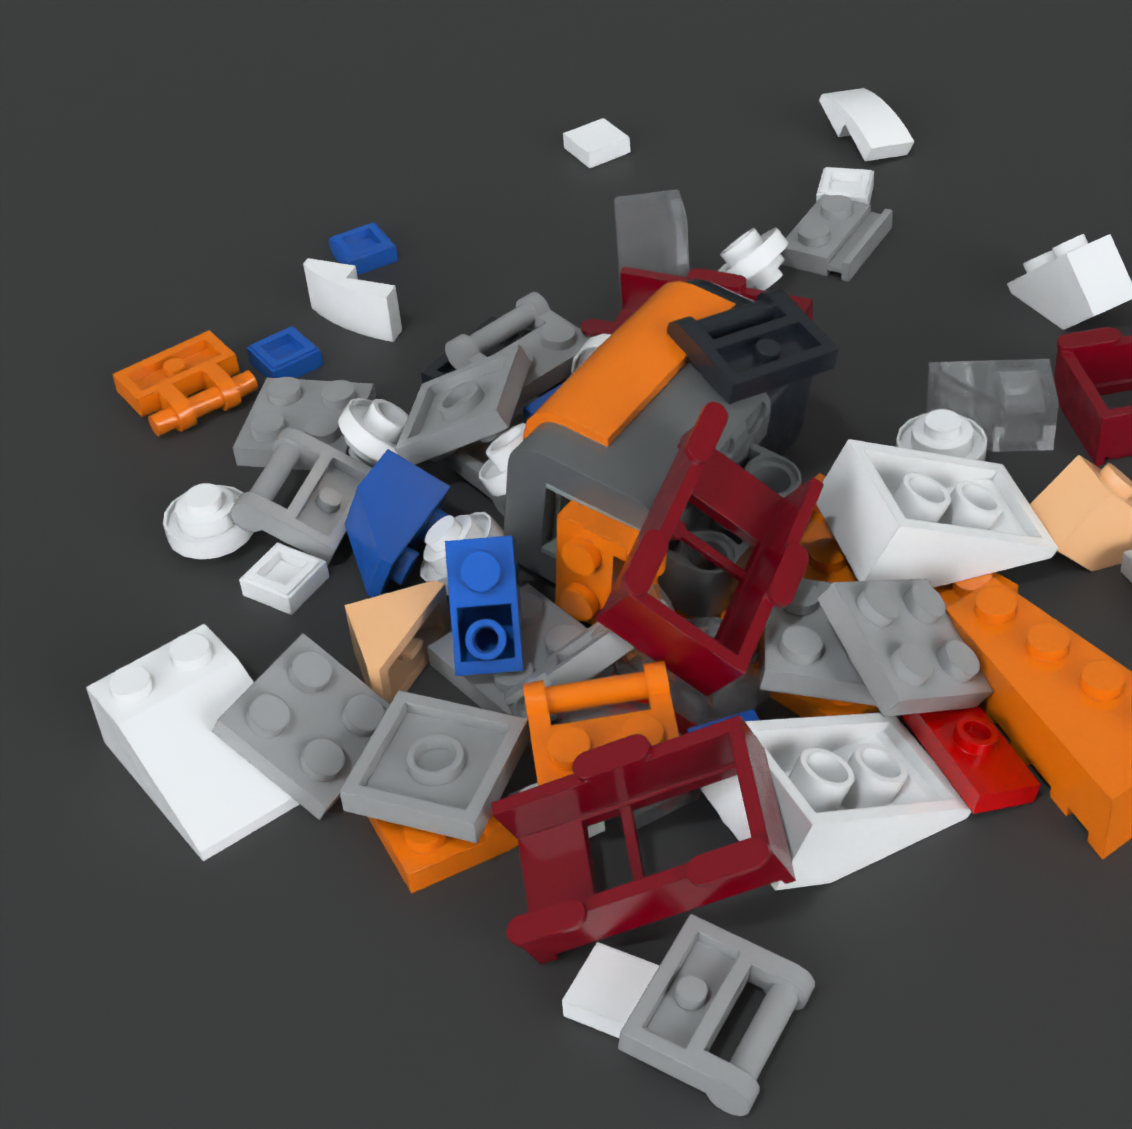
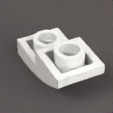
[819,88,914,161]
[303,258,402,342]

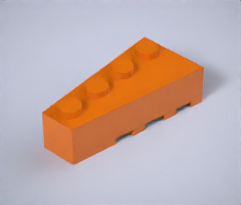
[946,578,1132,860]

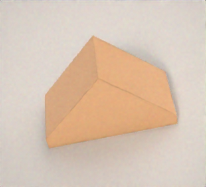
[344,580,452,704]

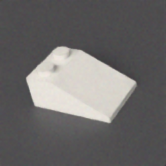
[816,439,1058,588]
[86,623,299,861]
[700,713,971,890]

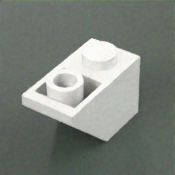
[1007,234,1132,330]

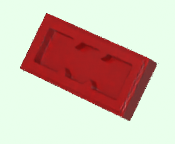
[902,705,1041,814]

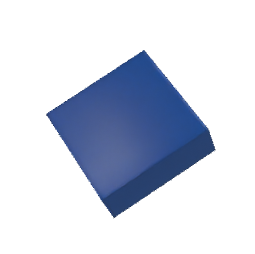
[329,223,398,275]
[246,326,324,379]

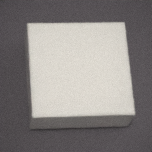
[563,118,630,168]
[816,167,874,204]
[239,542,329,615]
[562,942,659,1038]

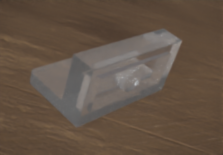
[614,189,689,288]

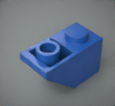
[344,449,451,597]
[445,535,524,676]

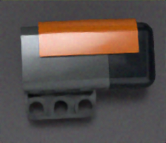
[504,278,813,618]

